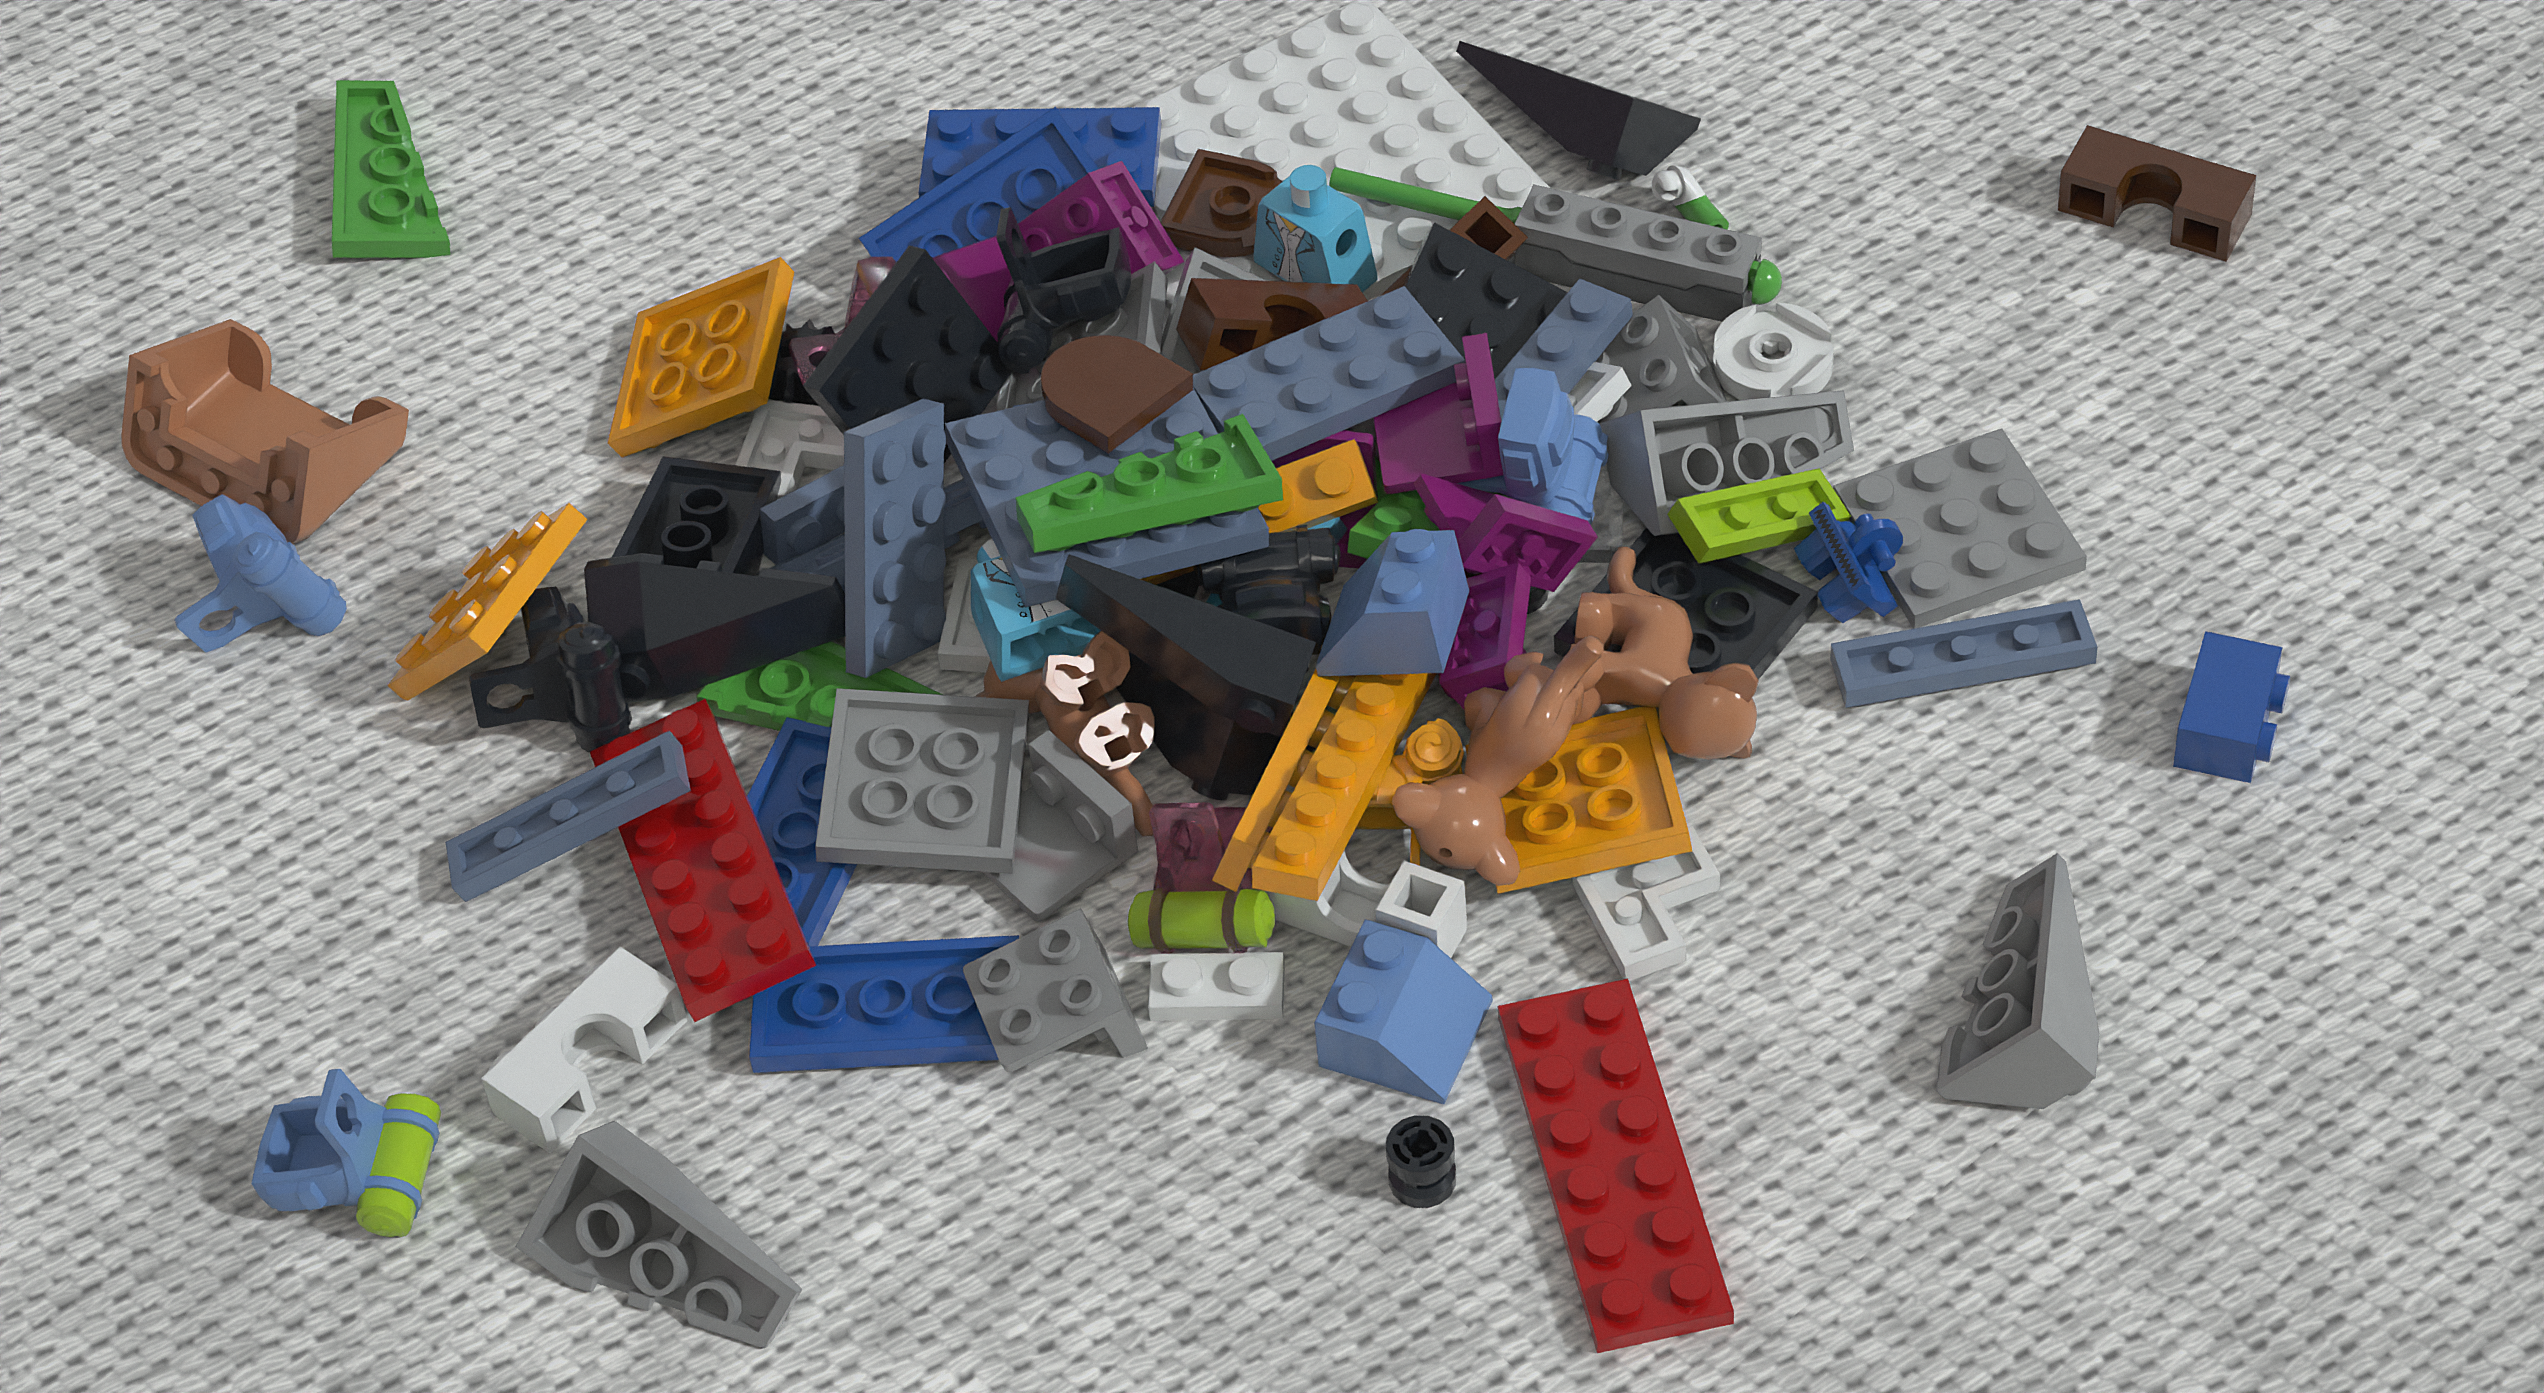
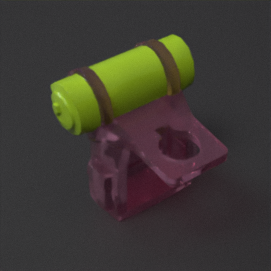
[1128,802,1275,954]

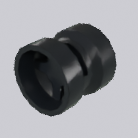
[1386,1115,1456,1208]

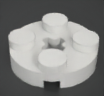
[1713,303,1834,400]

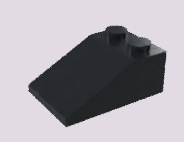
[611,456,781,576]

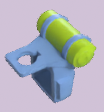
[251,1069,441,1237]

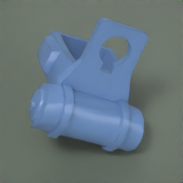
[1457,368,1609,525]
[175,494,347,652]

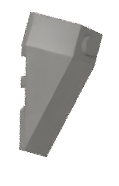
[1936,853,2099,1109]

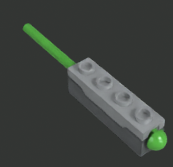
[1329,167,1782,322]

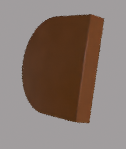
[1160,149,1283,257]
[1041,335,1193,454]

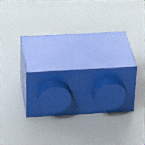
[2173,631,2290,783]

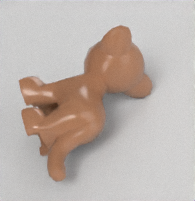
[1570,547,1759,760]
[974,631,1159,836]
[1392,635,1604,886]

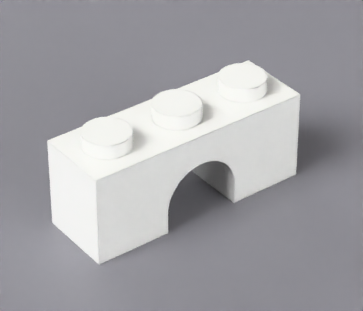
[1258,850,1467,958]
[481,947,687,1153]

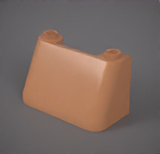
[121,319,409,544]

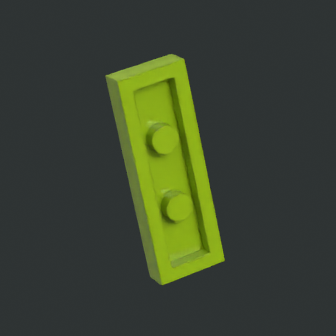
[1667,468,1851,563]

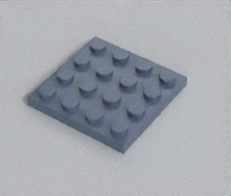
[945,388,1269,607]

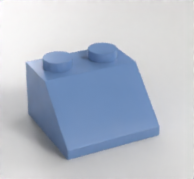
[1316,529,1469,676]
[1314,919,1493,1104]

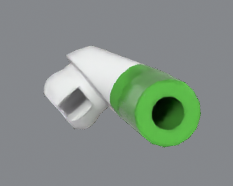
[1652,165,1729,230]

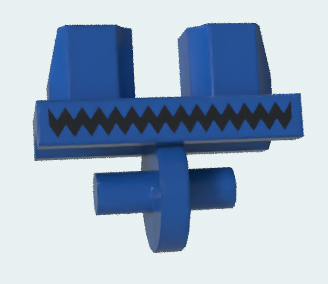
[1794,502,1903,623]

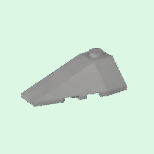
[1600,390,1854,536]
[515,1121,802,1348]

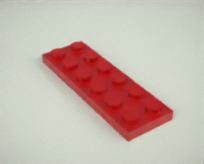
[590,699,816,1022]
[1497,978,1734,1353]

